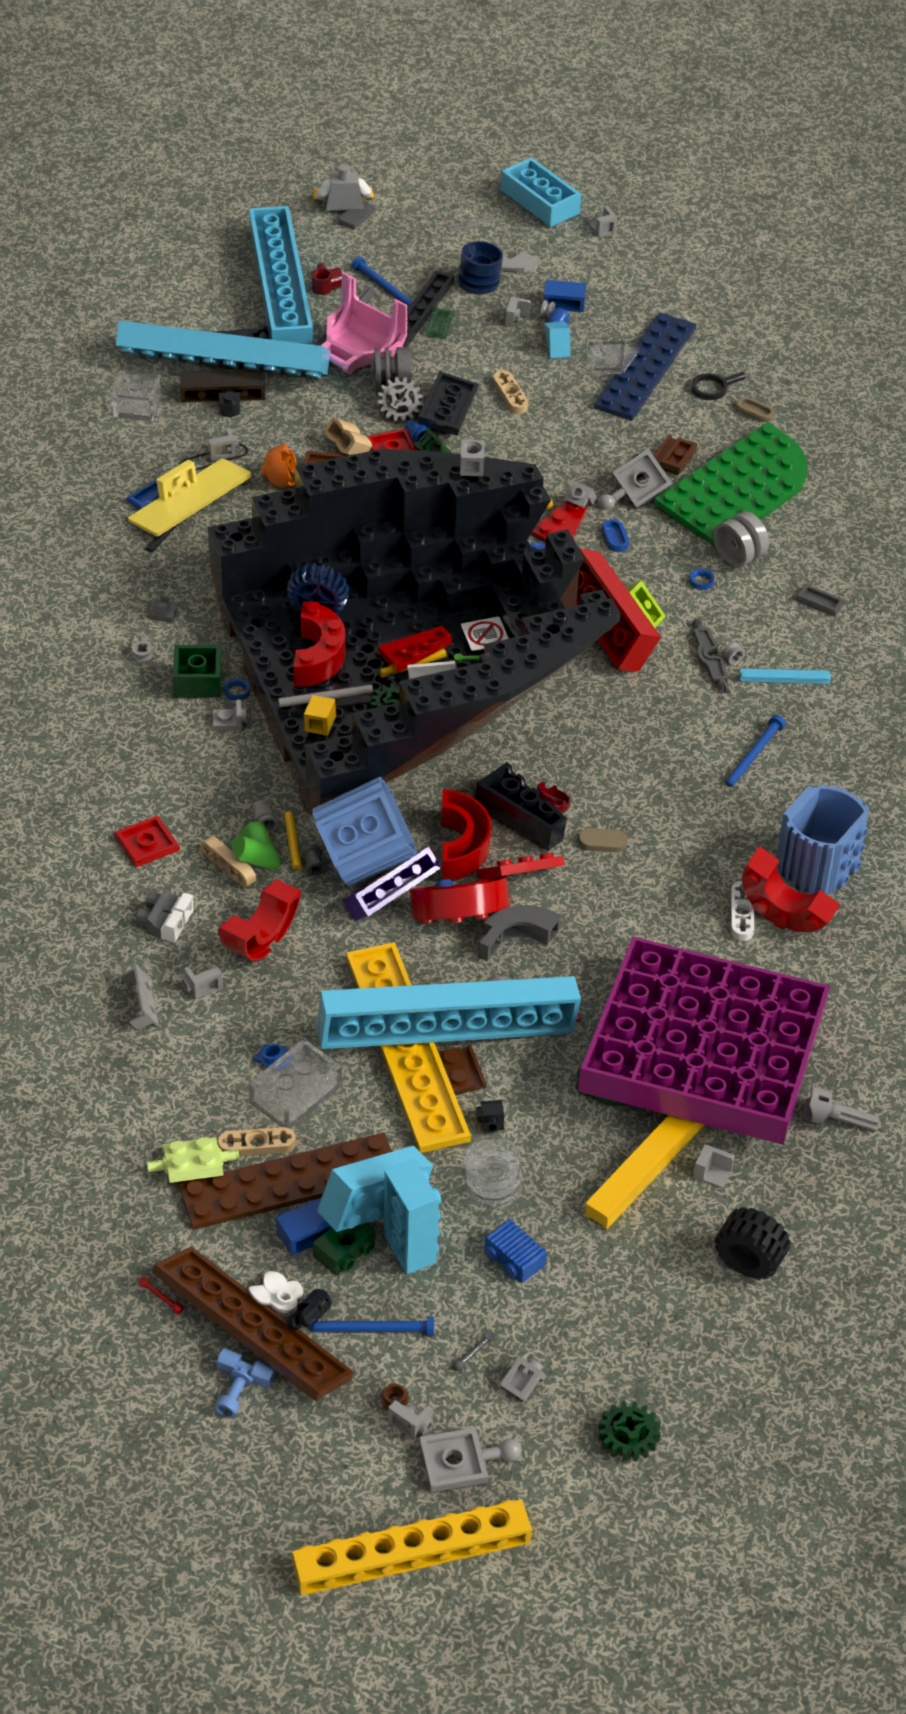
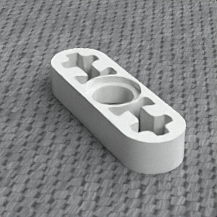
[731,881,754,941]

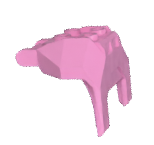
[321,272,407,374]

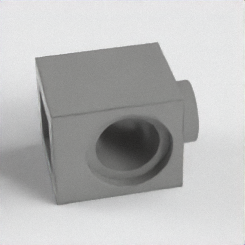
[460,440,484,476]

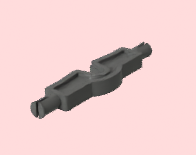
[692,618,729,694]

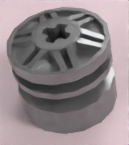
[371,347,412,391]

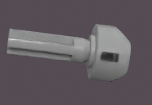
[802,1087,879,1131]

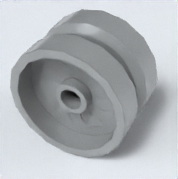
[713,511,769,568]

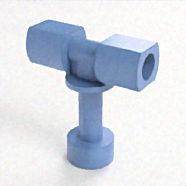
[214,1348,276,1418]

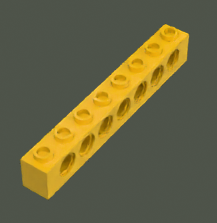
[292,1499,532,1596]

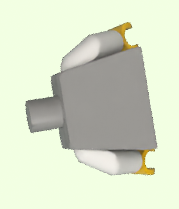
[313,164,374,210]

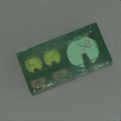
[426,308,455,340]

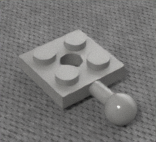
[598,449,673,510]
[419,1428,522,1493]

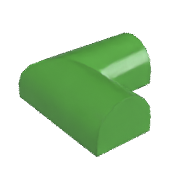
[230,821,280,870]

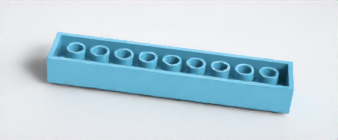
[249,206,313,345]
[116,320,331,379]
[316,976,581,1049]

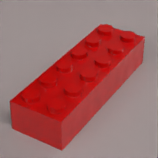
[576,548,661,672]

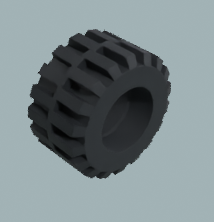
[714,1207,791,1280]

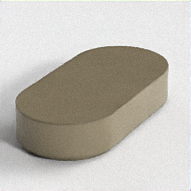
[735,397,775,422]
[579,828,628,852]

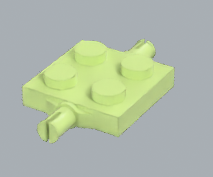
[147,1137,239,1183]

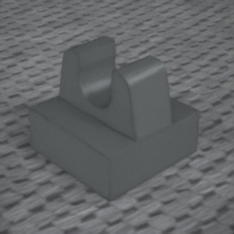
[150,595,178,623]

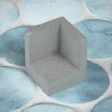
[589,206,618,237]
[693,1144,735,1188]

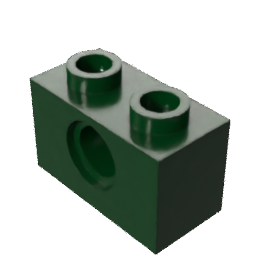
[313,1223,375,1276]

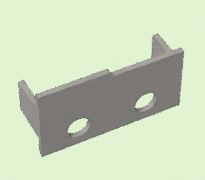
[121,963,159,1029]

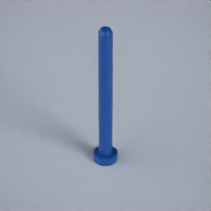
[352,256,413,308]
[726,715,786,787]
[311,1316,434,1336]

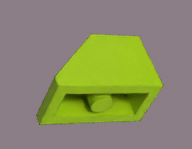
[625,580,666,628]

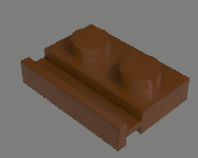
[654,434,698,474]
[438,1044,487,1095]

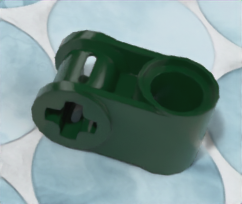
[413,427,452,453]

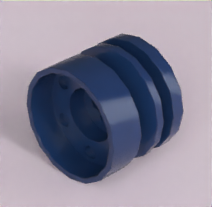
[458,241,503,294]

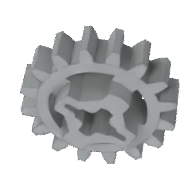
[377,377,423,423]

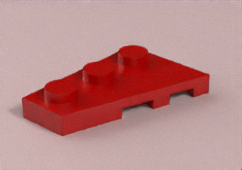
[378,626,452,673]
[476,852,565,879]

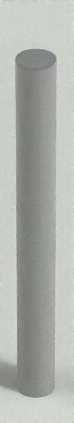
[278,684,373,708]

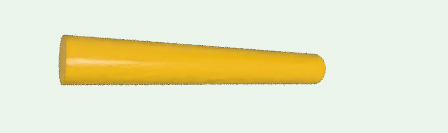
[379,648,447,678]
[284,812,302,870]

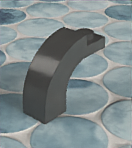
[478,905,561,961]

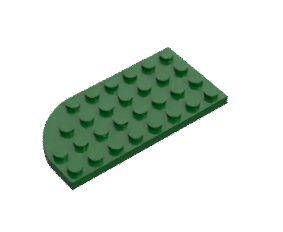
[654,422,807,547]

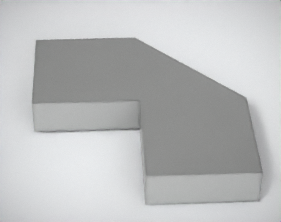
[500,251,539,273]

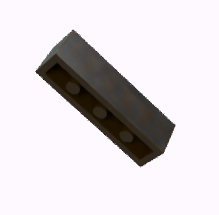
[180,369,265,403]

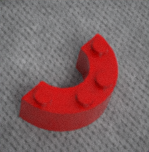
[294,601,346,687]
[441,789,491,880]
[742,846,840,933]
[409,875,510,924]
[217,879,302,961]

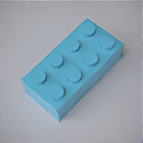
[500,157,582,227]
[317,1146,433,1232]
[383,1158,441,1274]

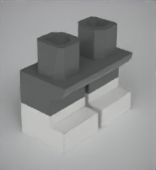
[136,888,194,943]

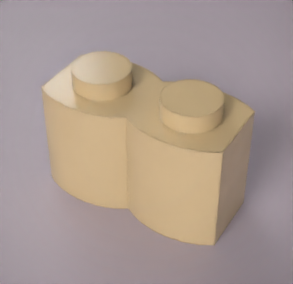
[324,417,372,455]

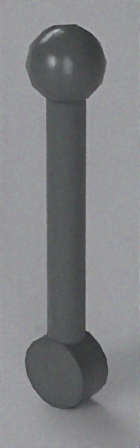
[453,1331,496,1371]

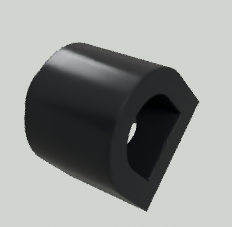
[219,390,241,417]
[476,1099,504,1133]

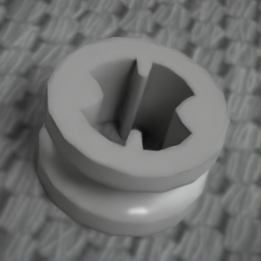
[540,300,555,320]
[132,641,153,662]
[722,642,745,665]

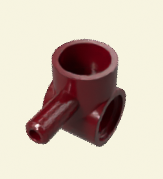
[312,263,342,295]

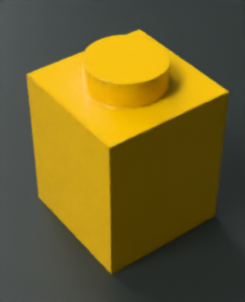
[304,695,336,736]

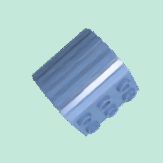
[312,777,417,886]
[776,784,869,894]

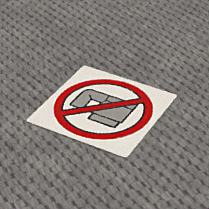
[461,617,509,651]

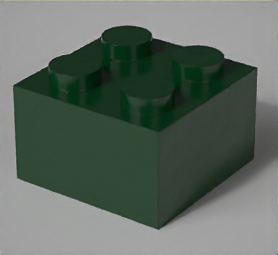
[173,645,222,697]

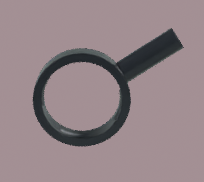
[691,372,746,400]

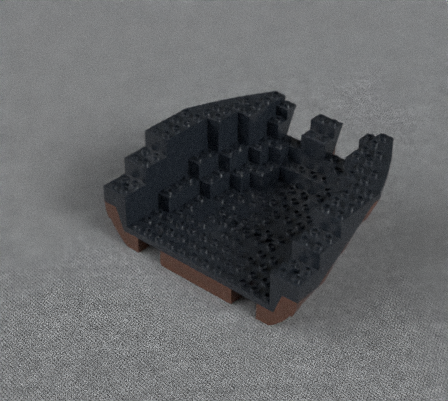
[208,449,621,814]

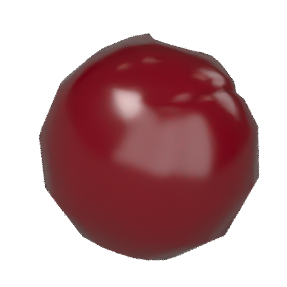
[536,781,571,813]

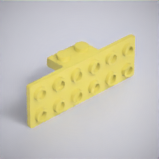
[128,458,252,536]

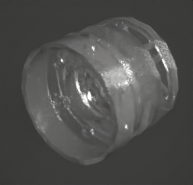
[464,1136,523,1209]

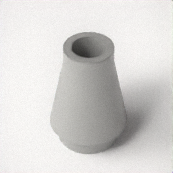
[252,800,278,833]

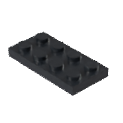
[417,371,479,436]

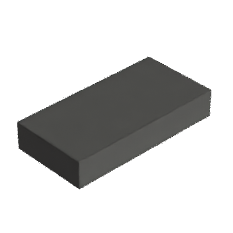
[338,201,376,230]
[795,584,846,617]

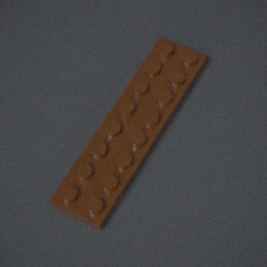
[179,1132,392,1230]
[152,1246,354,1401]

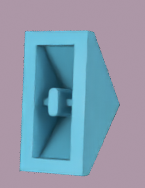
[544,321,571,359]

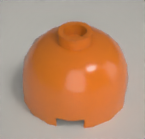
[261,444,297,488]

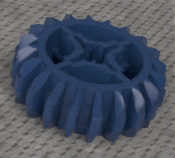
[287,563,349,615]

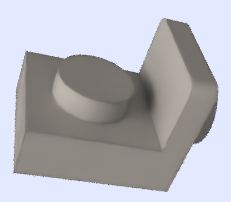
[505,297,531,327]
[208,428,239,462]
[565,481,598,508]
[213,700,246,731]
[182,966,223,999]
[500,1356,547,1402]
[388,1400,434,1441]

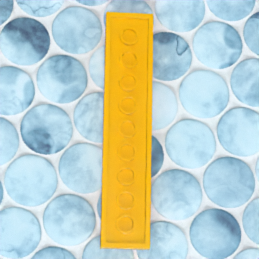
[346,942,471,1153]

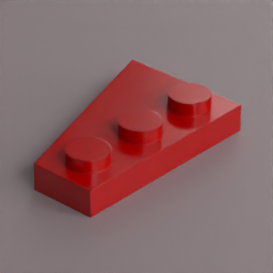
[531,501,587,543]

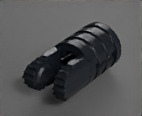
[286,1289,332,1330]

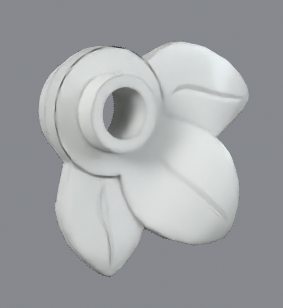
[248,1271,303,1316]

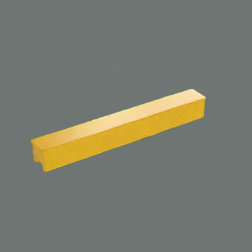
[585,1115,705,1230]

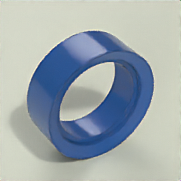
[689,569,714,590]
[224,678,250,701]

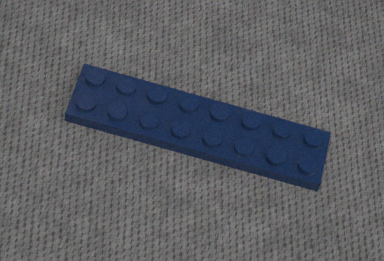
[594,312,697,421]

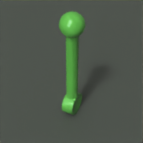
[454,654,479,663]

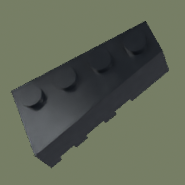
[474,762,567,851]

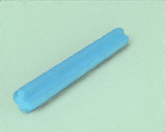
[739,668,831,684]

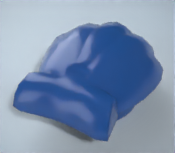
[253,1044,291,1069]

